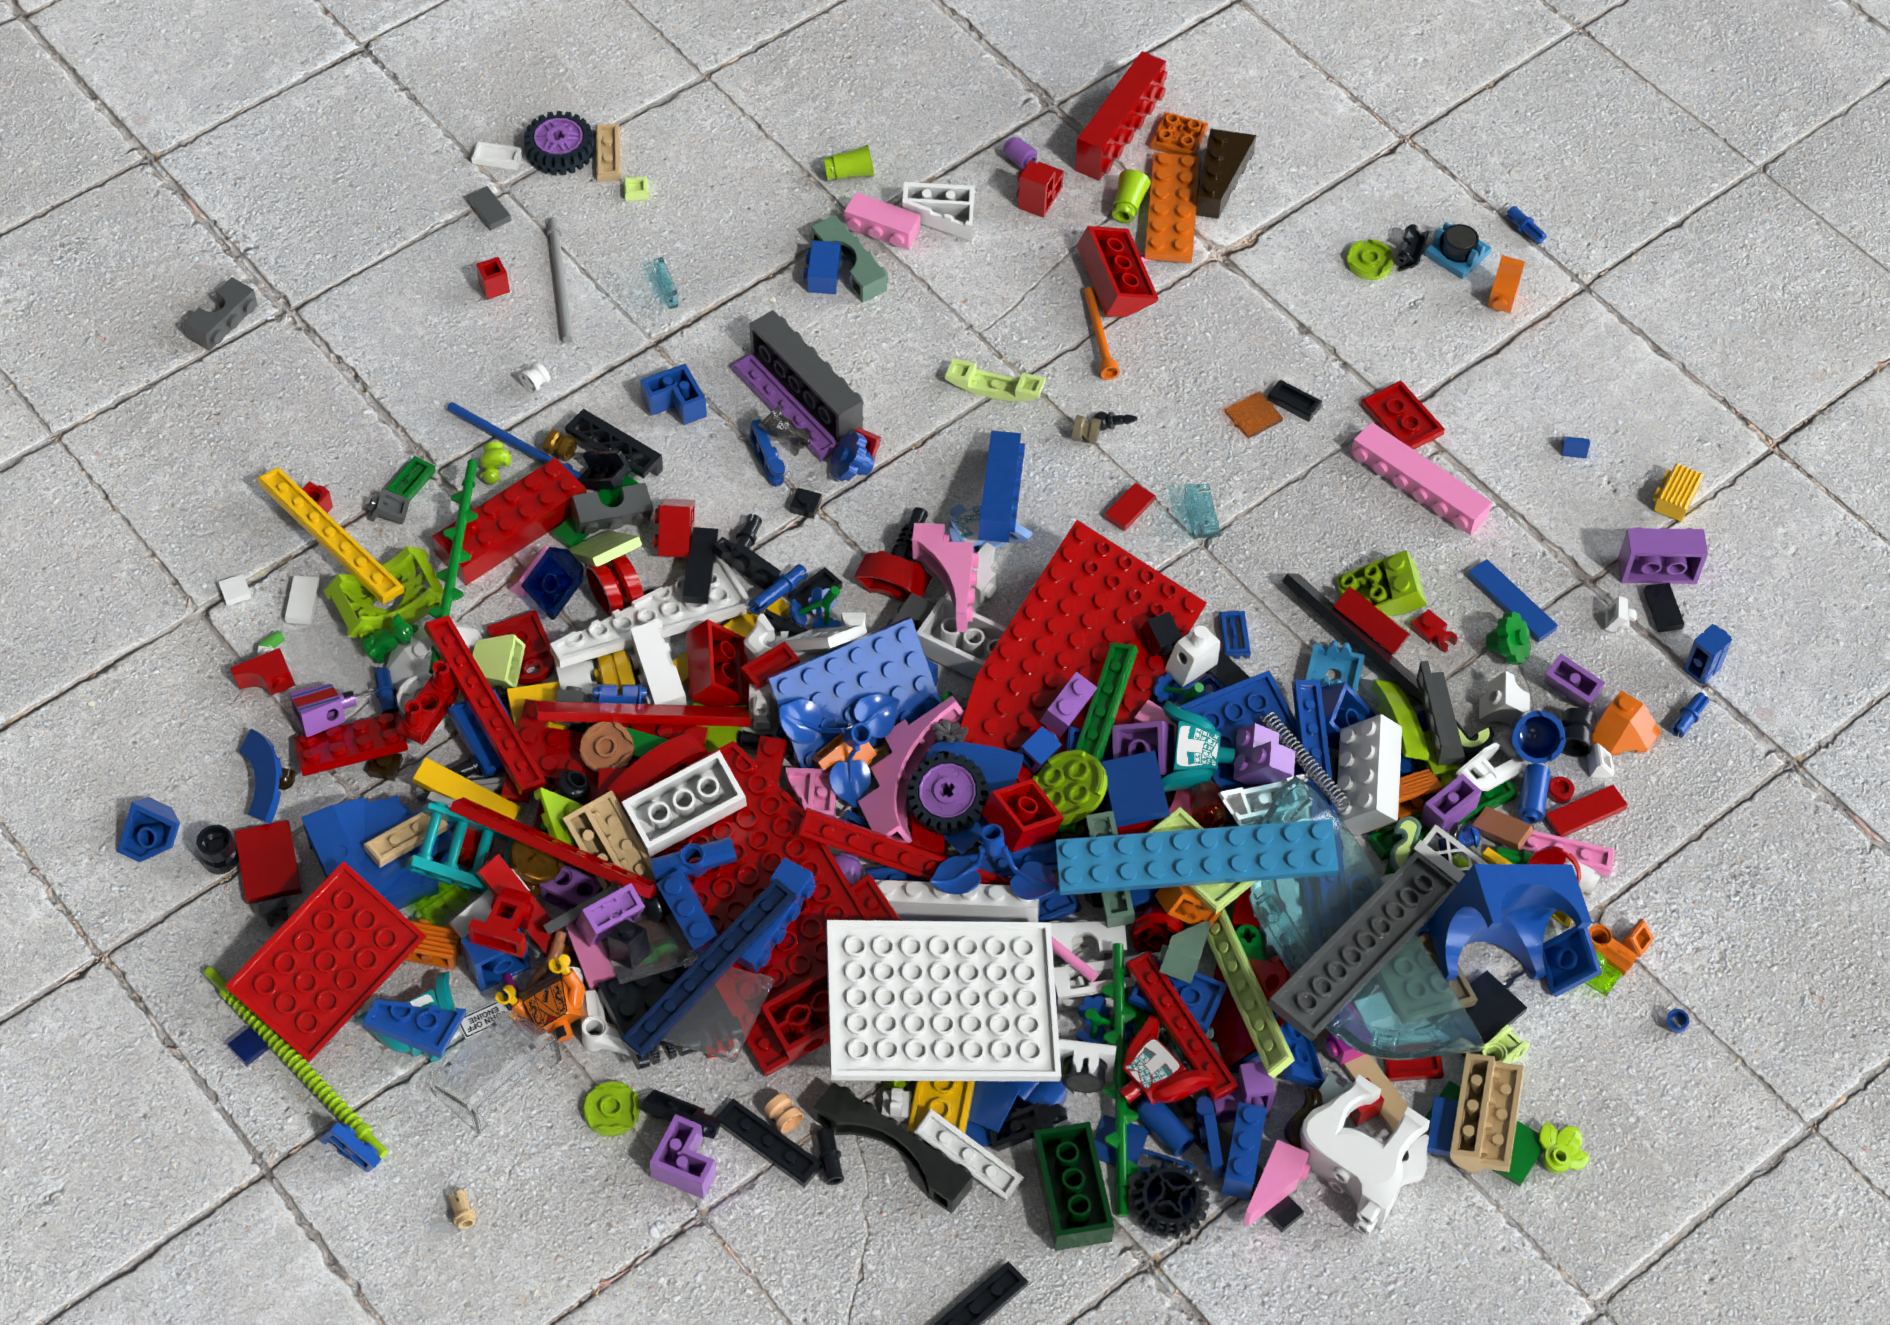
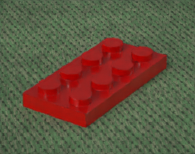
[293,711,408,776]

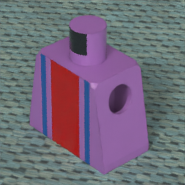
[289,684,357,737]

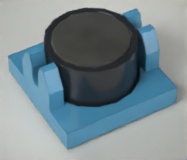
[1424,222,1492,279]

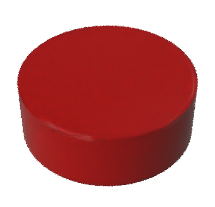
[1547,776,1575,804]

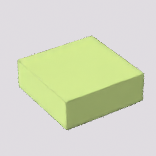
[624,177,649,201]

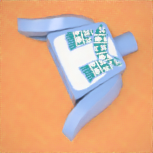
[945,504,1033,553]

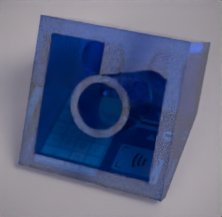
[521,547,584,620]

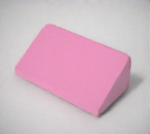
[509,545,552,597]

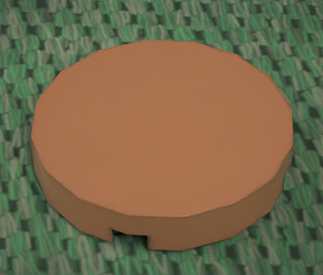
[580,721,634,774]

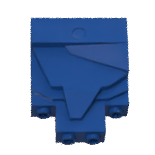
[301,795,454,910]

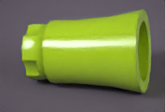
[823,144,874,180]
[1112,169,1151,224]

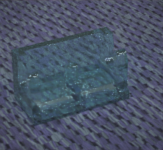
[1184,483,1221,539]

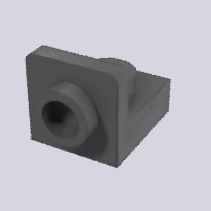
[368,488,410,524]

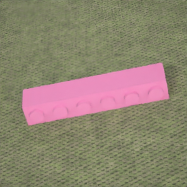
[1351,422,1492,535]

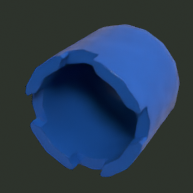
[1509,710,1566,764]

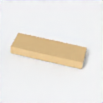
[596,124,621,181]
[364,812,448,868]

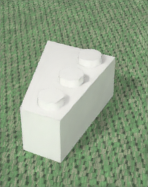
[902,182,975,241]

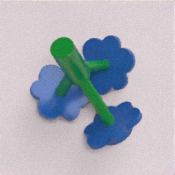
[789,586,841,629]
[1153,673,1207,706]
[1076,995,1135,1044]

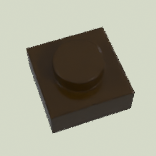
[368,753,403,782]

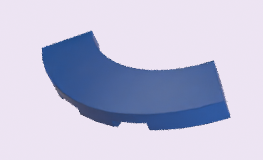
[239,729,282,824]

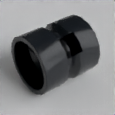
[1561,708,1597,757]
[196,825,238,874]

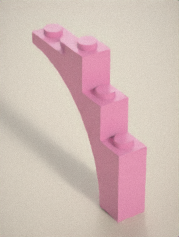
[858,696,965,843]

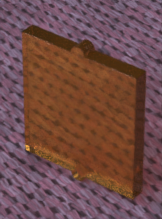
[1224,391,1283,439]

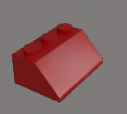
[686,619,749,707]

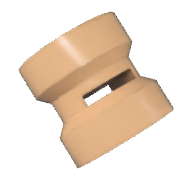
[764,1093,804,1133]

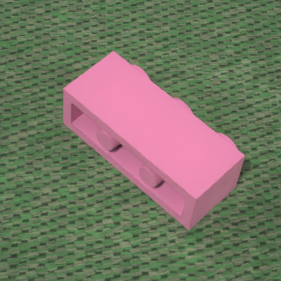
[844,192,921,250]

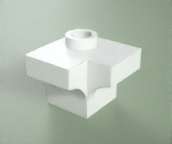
[1479,671,1530,726]

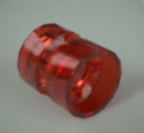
[1189,782,1227,829]

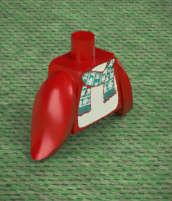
[1119,1015,1216,1104]

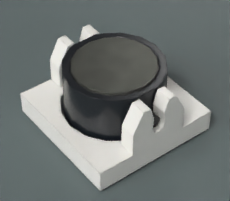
[1059,1039,1116,1097]

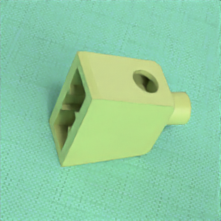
[473,634,526,689]

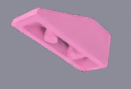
[1243,1140,1312,1226]

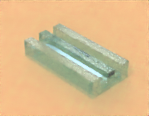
[653,257,678,310]

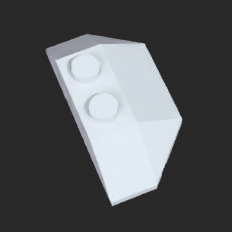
[386,621,483,696]

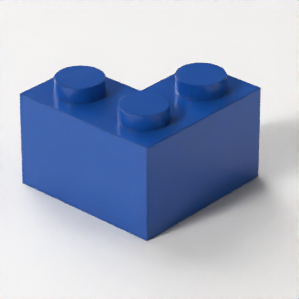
[640,363,707,425]

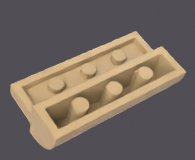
[563,790,659,900]
[1450,1053,1524,1174]

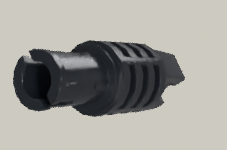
[891,507,928,560]

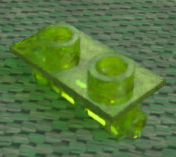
[412,883,470,925]

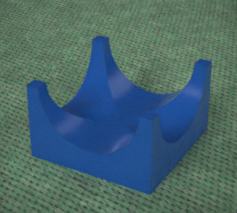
[1427,864,1592,980]

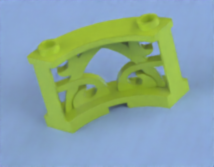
[324,546,444,639]

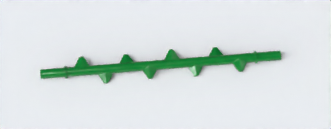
[428,459,478,675]
[1102,943,1139,1217]

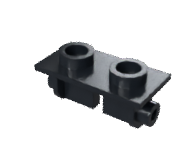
[1396,224,1430,272]

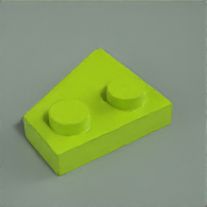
[534,787,583,849]

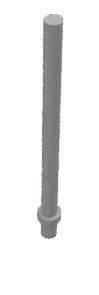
[547,217,572,342]

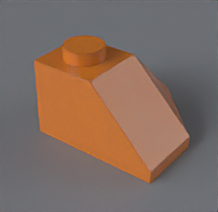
[1593,690,1661,755]

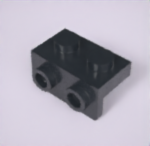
[577,450,632,491]

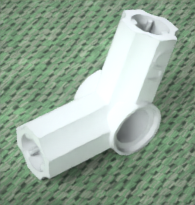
[580,990,629,1055]

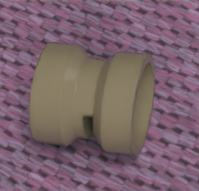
[1072,415,1101,444]

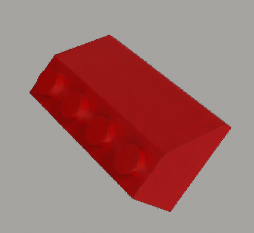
[1076,226,1159,317]

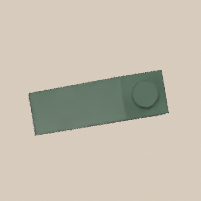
[1157,920,1211,983]

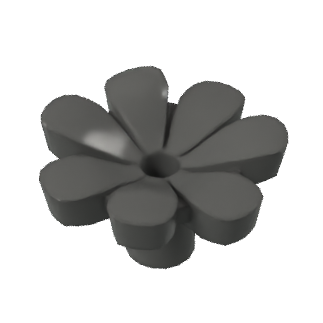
[933,719,968,743]

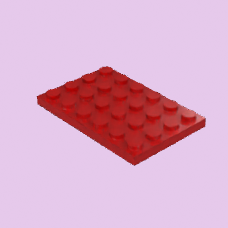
[225,861,427,1063]

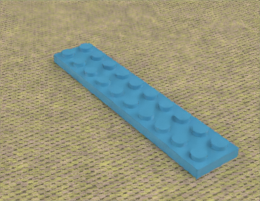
[1056,819,1339,895]

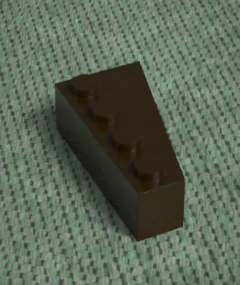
[1196,128,1256,219]

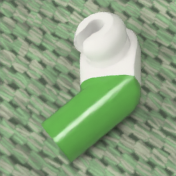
[257,630,285,657]

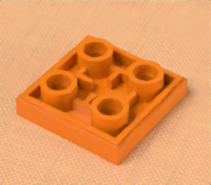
[1150,111,1208,156]

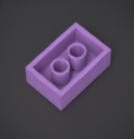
[1618,527,1708,584]

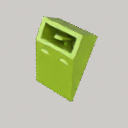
[1335,550,1427,616]

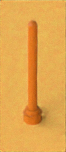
[1084,287,1120,380]

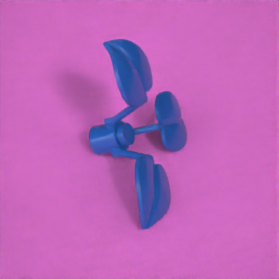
[778,694,900,807]
[930,824,1058,900]

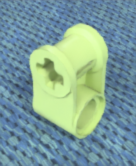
[1480,1025,1530,1064]

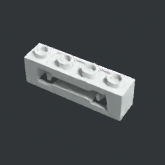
[1054,952,1160,1011]

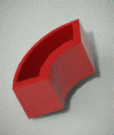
[854,551,932,602]

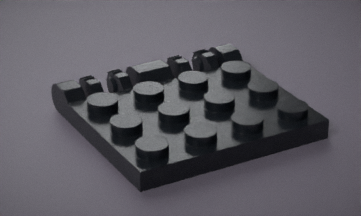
[597,953,743,1070]

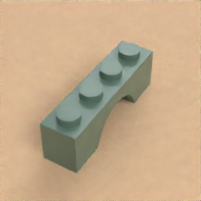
[811,215,888,302]

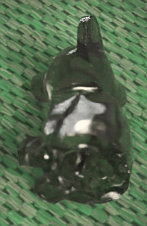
[757,405,810,456]

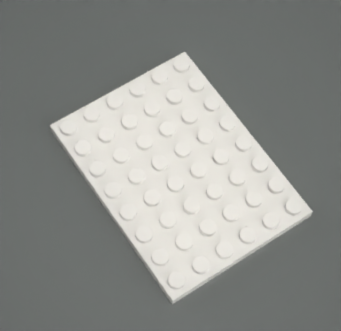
[826,920,1061,1082]

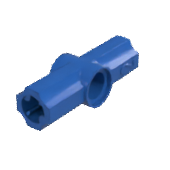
[651,837,737,883]

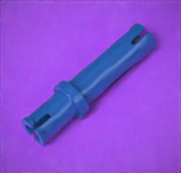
[748,564,808,615]

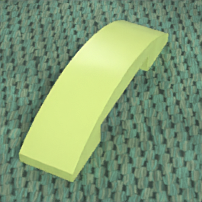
[945,358,1046,401]

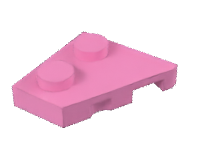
[786,767,836,817]

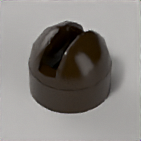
[279,768,296,790]

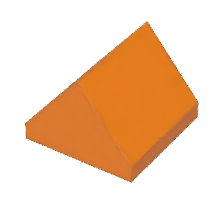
[1621,918,1654,958]

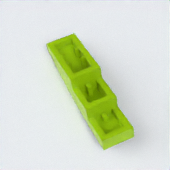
[1371,679,1430,761]

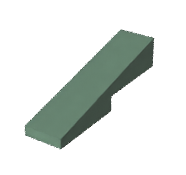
[1086,811,1135,928]

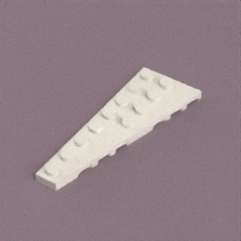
[550,558,754,668]

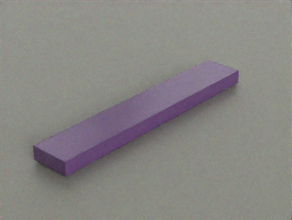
[732,353,839,462]

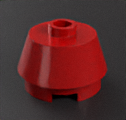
[1131,905,1185,953]

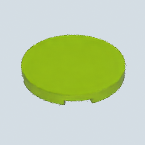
[1032,750,1108,825]

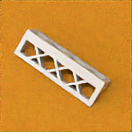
[1414,824,1488,883]

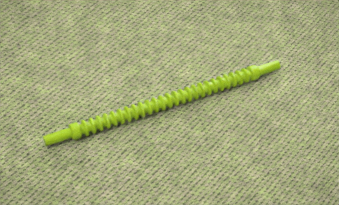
[204,966,389,1159]

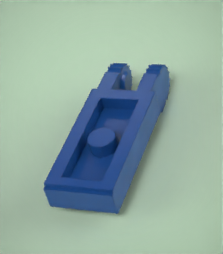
[749,419,785,487]
[1196,1095,1224,1180]

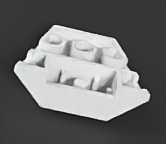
[1218,773,1310,826]

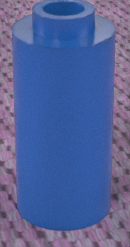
[1517,764,1551,824]
[1137,1098,1196,1157]

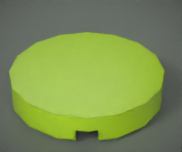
[1346,239,1394,280]
[583,1081,641,1137]

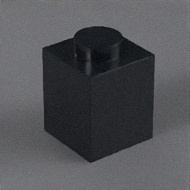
[1140,611,1183,657]
[607,919,651,970]

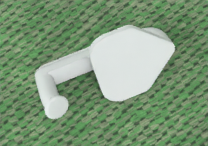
[1456,731,1528,791]

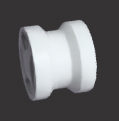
[519,362,550,393]

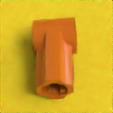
[1589,924,1638,976]

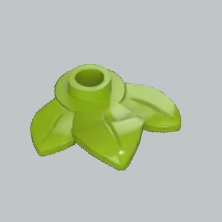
[1539,1122,1590,1173]

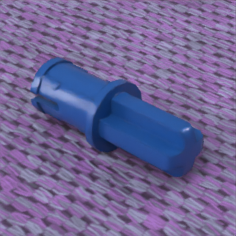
[1505,206,1547,244]
[374,667,398,715]
[1669,692,1709,738]

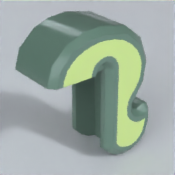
[1388,816,1422,874]

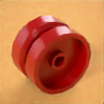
[585,554,644,616]

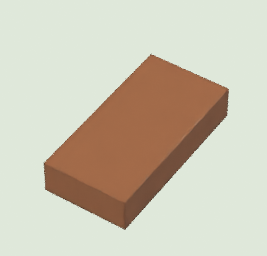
[1472,806,1533,851]

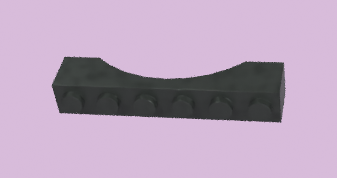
[813,1082,973,1214]

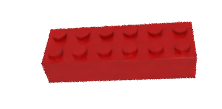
[1075,51,1168,181]
[432,458,587,585]

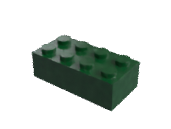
[1032,1122,1114,1251]

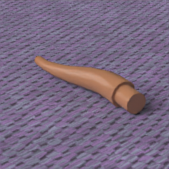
[526,931,567,989]

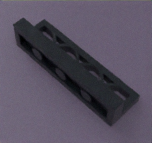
[565,408,663,479]

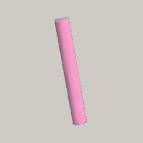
[1051,936,1099,982]

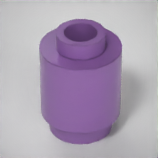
[1003,137,1037,169]

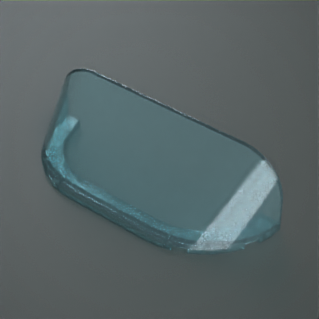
[1249,775,1485,1060]

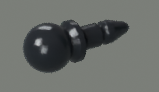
[1091,411,1138,431]

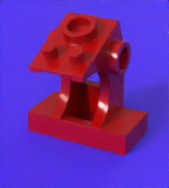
[468,887,534,958]

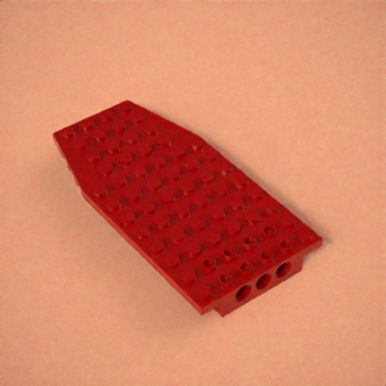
[960,520,1207,784]
[654,741,869,1077]

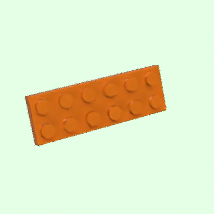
[1144,152,1200,263]

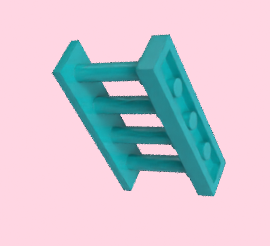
[404,801,515,894]

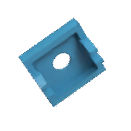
[1306,640,1365,693]

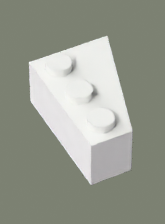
[630,619,687,706]

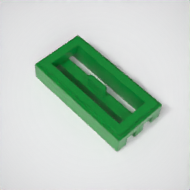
[385,456,436,501]

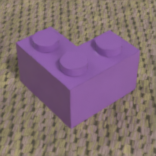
[1233,723,1296,787]
[1207,1060,1275,1124]
[650,1114,716,1199]

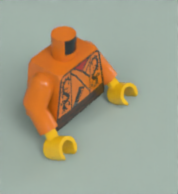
[495,954,585,1042]

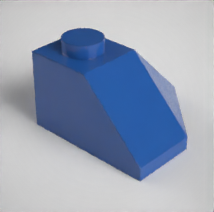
[117,797,180,862]

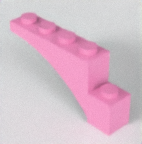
[912,523,979,633]

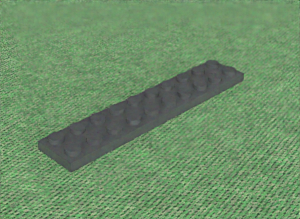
[1267,851,1458,1042]

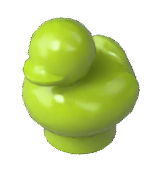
[479,442,512,485]

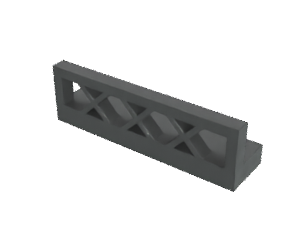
[1416,661,1465,766]

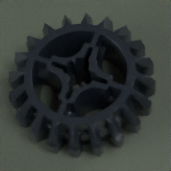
[1131,1160,1210,1239]

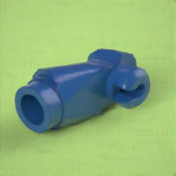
[1438,826,1481,855]

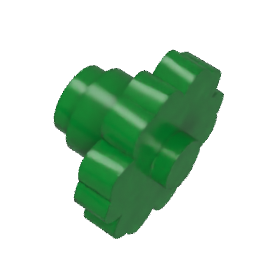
[1486,612,1531,665]

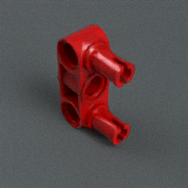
[397,660,460,745]

